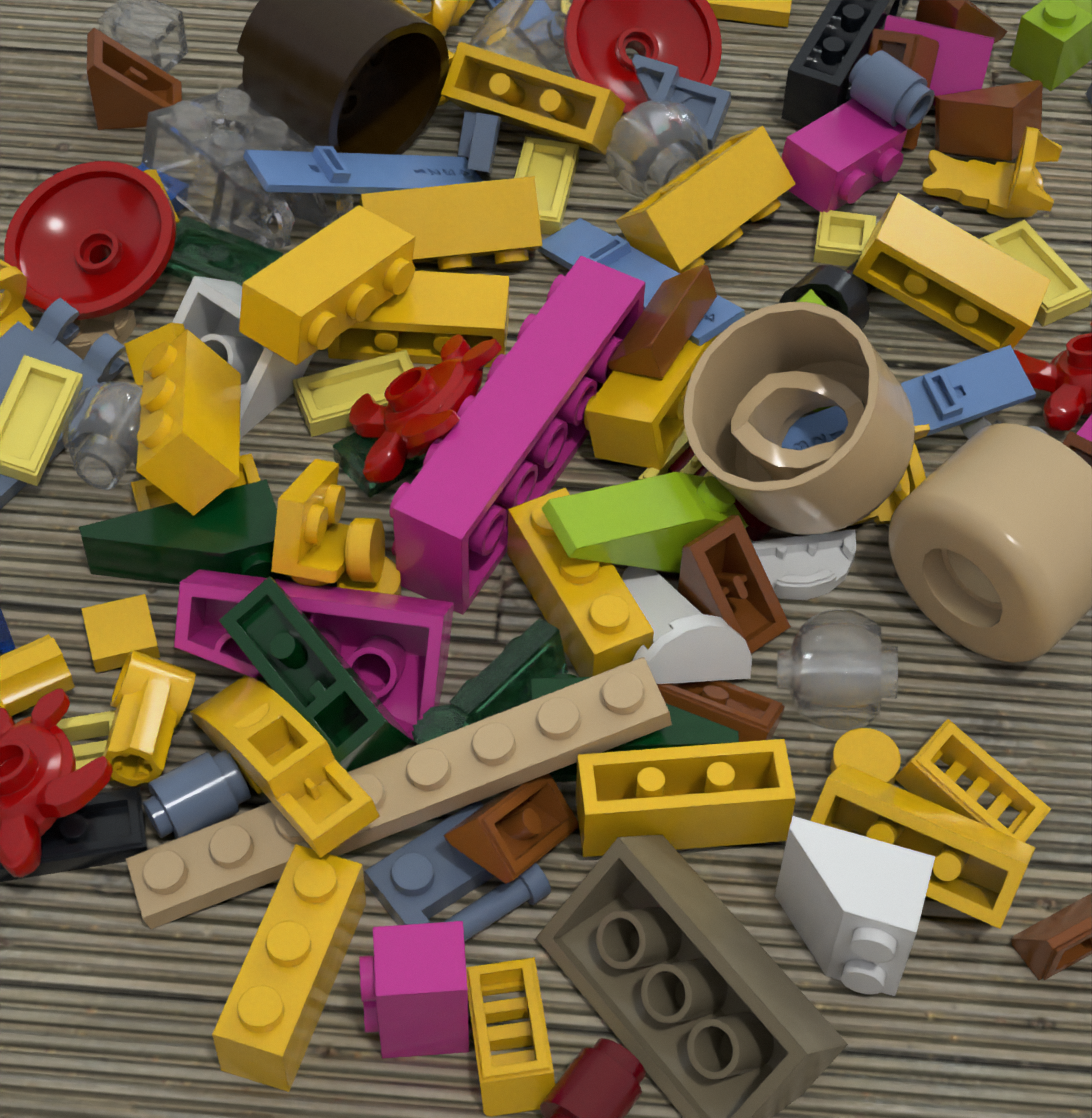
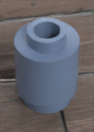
[849,50,935,129]
[142,750,251,839]

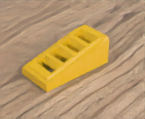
[896,719,1051,842]
[466,957,555,1117]

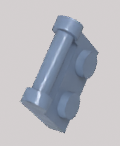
[364,801,551,942]

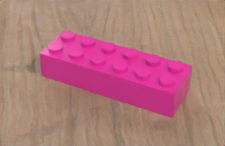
[389,256,645,615]

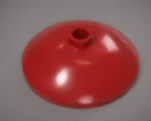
[564,0,722,121]
[4,161,176,320]

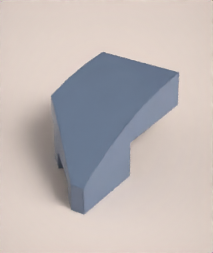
[632,54,731,149]
[457,111,501,173]

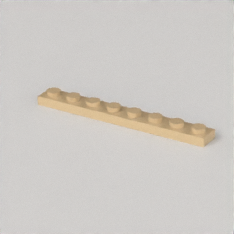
[126,657,672,930]

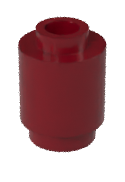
[540,1038,646,1118]

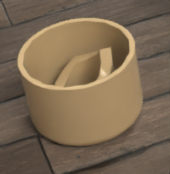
[684,302,915,535]
[888,423,1092,663]

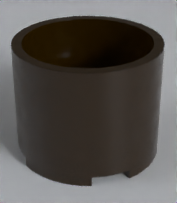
[236,0,449,155]

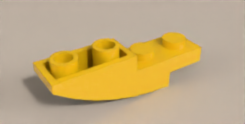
[190,675,380,858]

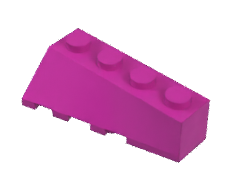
[174,569,454,743]

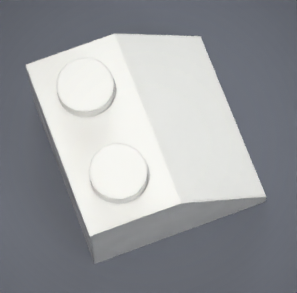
[172,276,314,439]
[775,816,935,996]

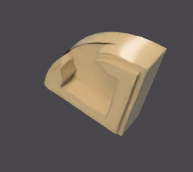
[66,309,136,360]

